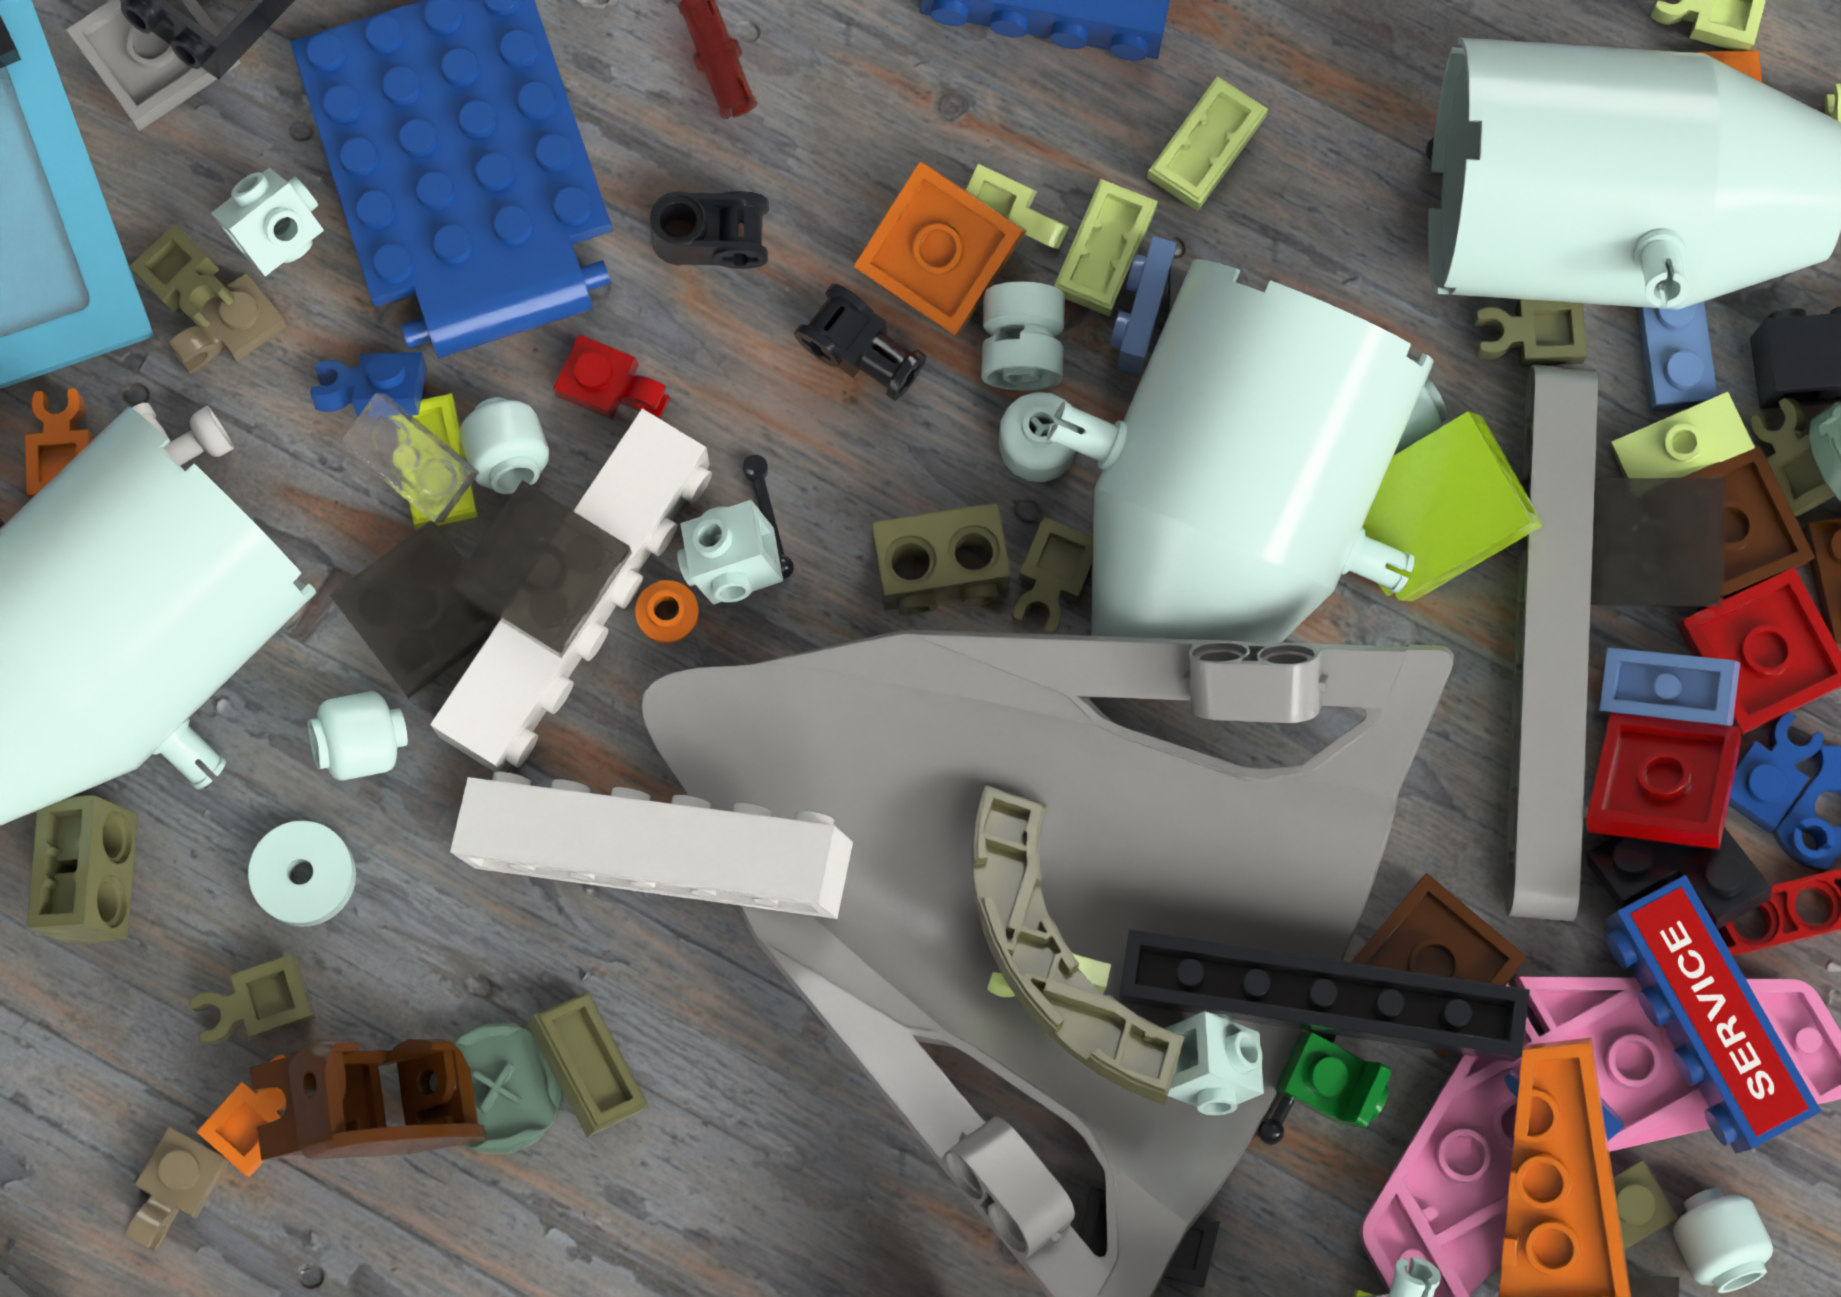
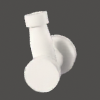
[132,403,234,466]

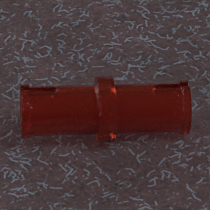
[678,0,758,119]

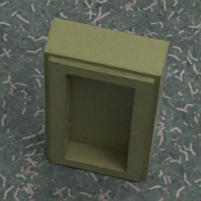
[526,991,649,1138]

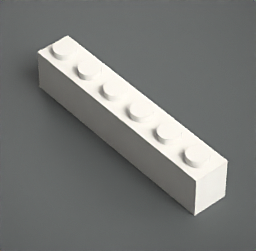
[430,409,712,772]
[450,772,853,919]

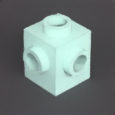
[211,167,324,276]
[677,500,783,604]
[1164,1011,1264,1115]

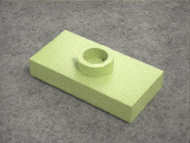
[1147,76,1268,211]
[1054,179,1158,317]
[1610,392,1755,502]

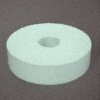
[248,821,356,927]

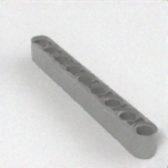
[1505,365,1598,921]

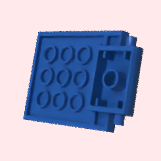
[290,0,613,359]

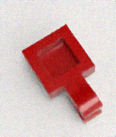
[553,334,670,419]

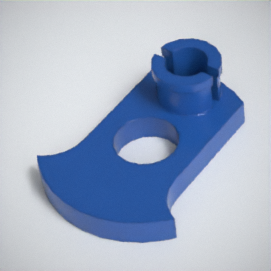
[1772,746,1841,872]

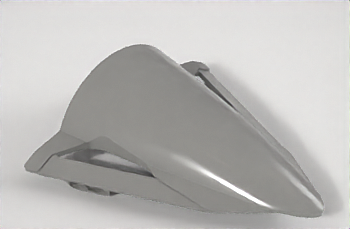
[641,629,1454,1297]

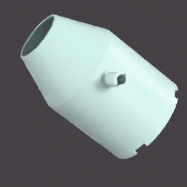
[1428,37,1841,310]
[1047,259,1434,642]
[0,407,316,826]

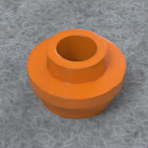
[635,580,699,644]

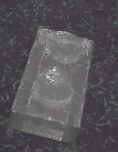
[339,393,479,523]

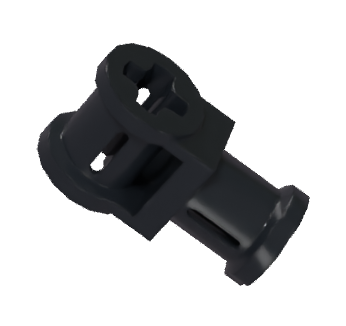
[794,283,927,401]

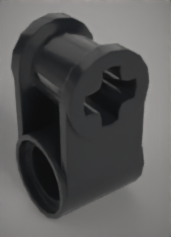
[650,191,769,269]

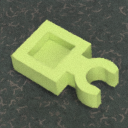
[1650,0,1766,51]

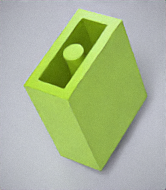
[1362,411,1544,602]

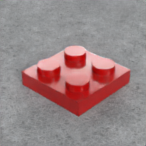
[1676,567,1841,736]
[1586,712,1741,849]

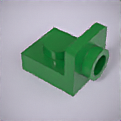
[1275,1031,1392,1128]

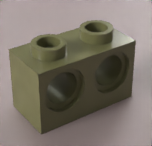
[872,502,1011,616]
[27,795,138,945]

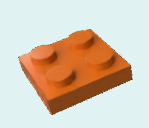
[853,161,1027,335]

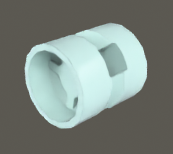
[981,281,1065,391]

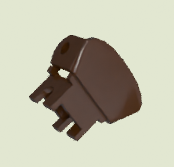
[249,1039,487,1160]

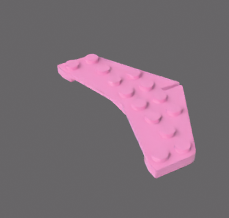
[1359,976,1841,1297]

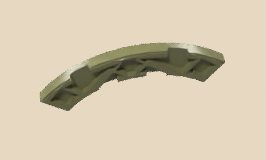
[971,785,1185,1105]

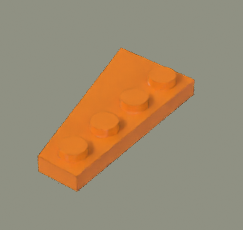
[1498,1037,1631,1297]

